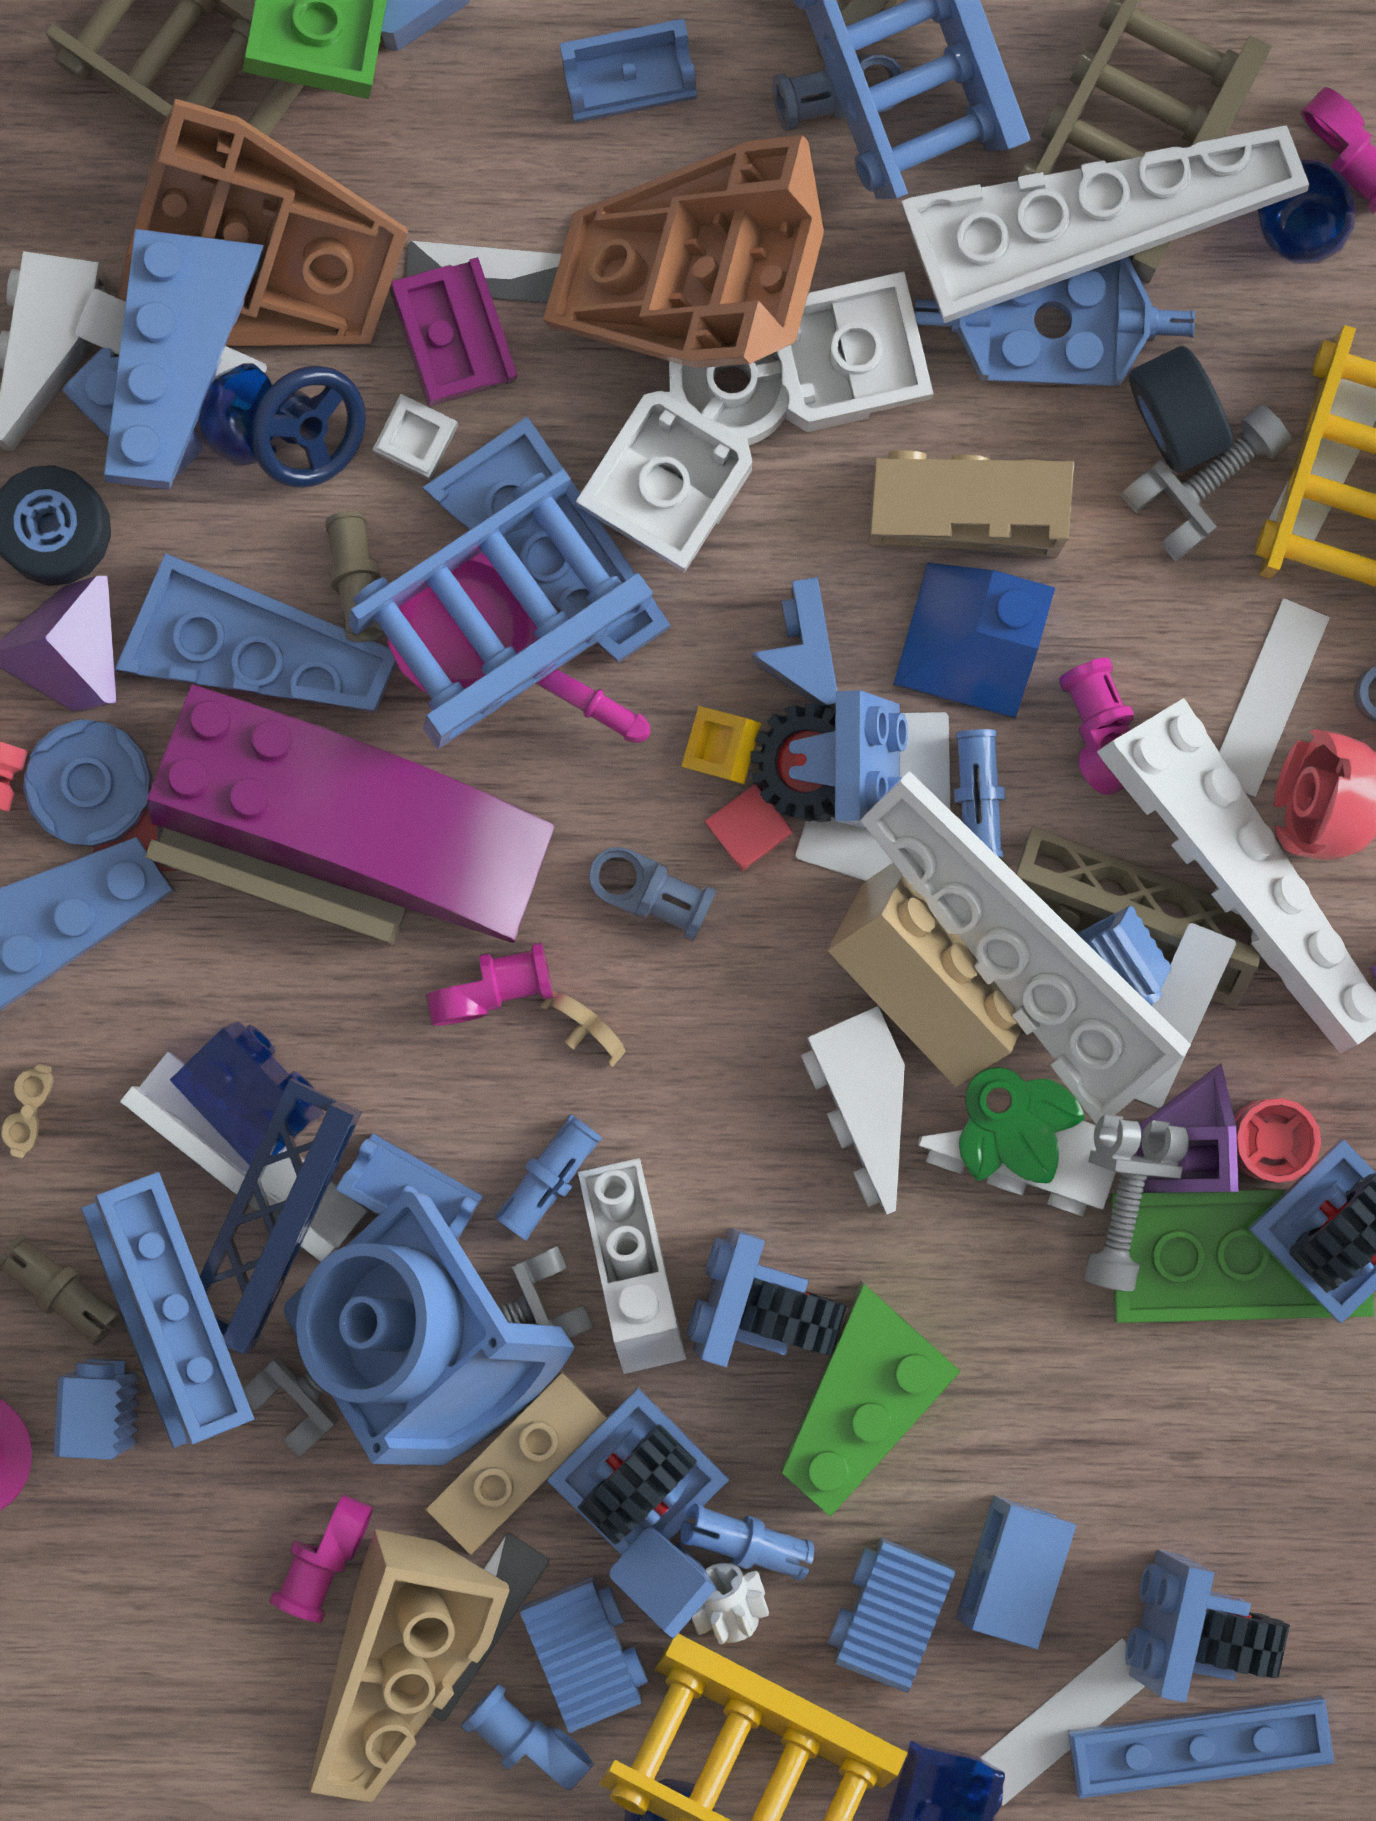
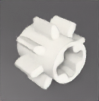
[691,1562,769,1644]

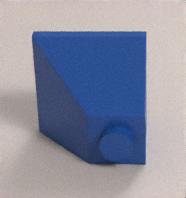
[893,562,1055,719]

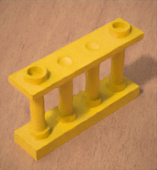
[1254,325,1376,594]
[599,1633,908,1821]

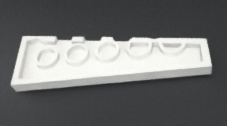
[901,125,1309,323]
[1097,698,1376,1054]
[861,771,1191,1124]

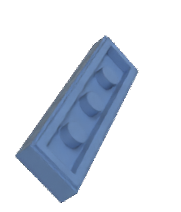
[1068,1696,1334,1799]

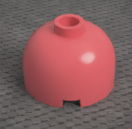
[1274,729,1376,860]

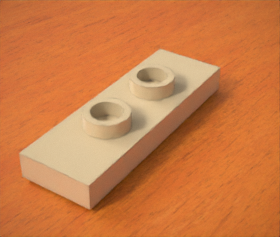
[426,1371,608,1555]

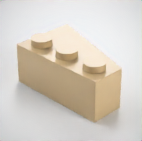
[868,450,1074,558]
[827,863,1022,1087]

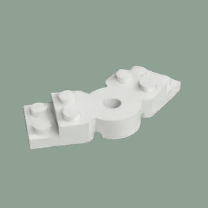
[576,271,933,573]

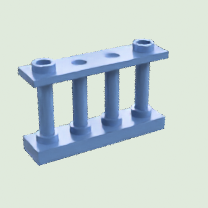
[793,0,1031,200]
[349,468,653,749]
[80,1172,255,1448]

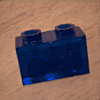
[170,1022,325,1167]
[887,1741,1005,1821]

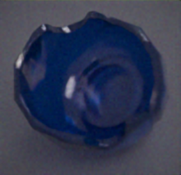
[1257,160,1356,264]
[199,363,277,466]

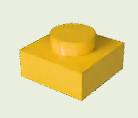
[681,706,762,784]

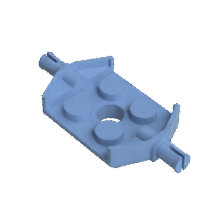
[914,256,1195,387]

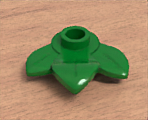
[959,1067,1085,1184]

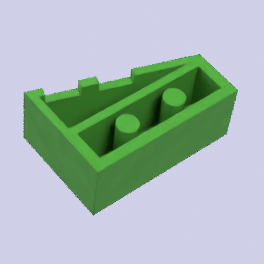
[780,1281,961,1517]

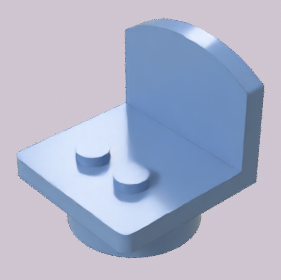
[284,1192,574,1465]

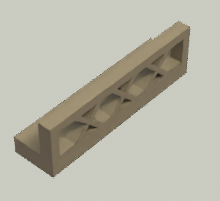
[1015,826,1261,1009]
[145,828,408,946]

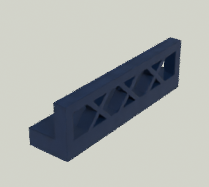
[199,1079,362,1355]

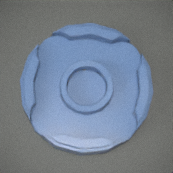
[23,719,153,847]

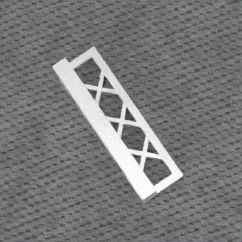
[120,1052,369,1262]

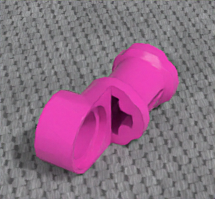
[1301,87,1376,215]
[1059,657,1134,795]
[426,942,553,1026]
[269,1495,374,1623]

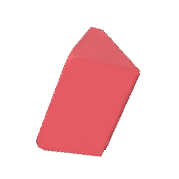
[704,784,794,872]

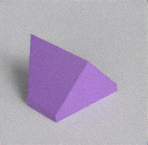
[0,576,116,711]
[1134,1063,1238,1193]

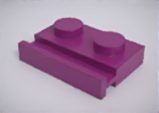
[389,257,518,407]

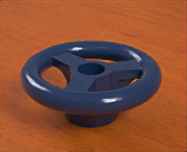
[251,366,366,488]

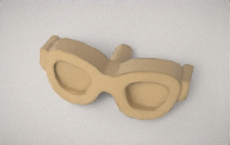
[540,991,626,1068]
[1,1064,54,1159]

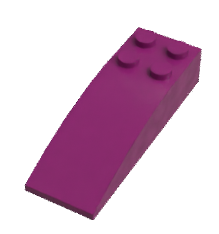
[147,684,555,943]

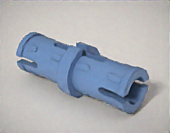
[954,729,1005,858]
[494,1113,603,1241]
[681,1503,814,1581]

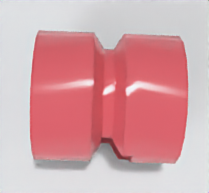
[1234,1098,1321,1183]

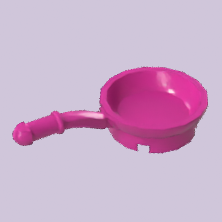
[388,553,651,743]

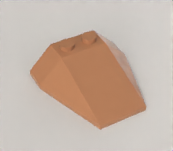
[116,99,408,346]
[543,135,824,368]

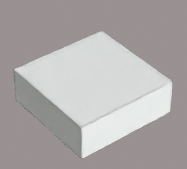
[373,394,459,481]

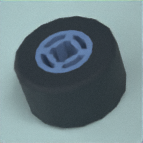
[1129,346,1233,473]
[0,465,111,586]

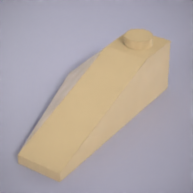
[309,1529,510,1803]

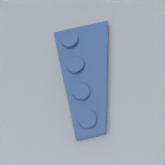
[104,229,264,490]
[422,416,671,663]
[115,553,397,713]
[0,837,175,1011]

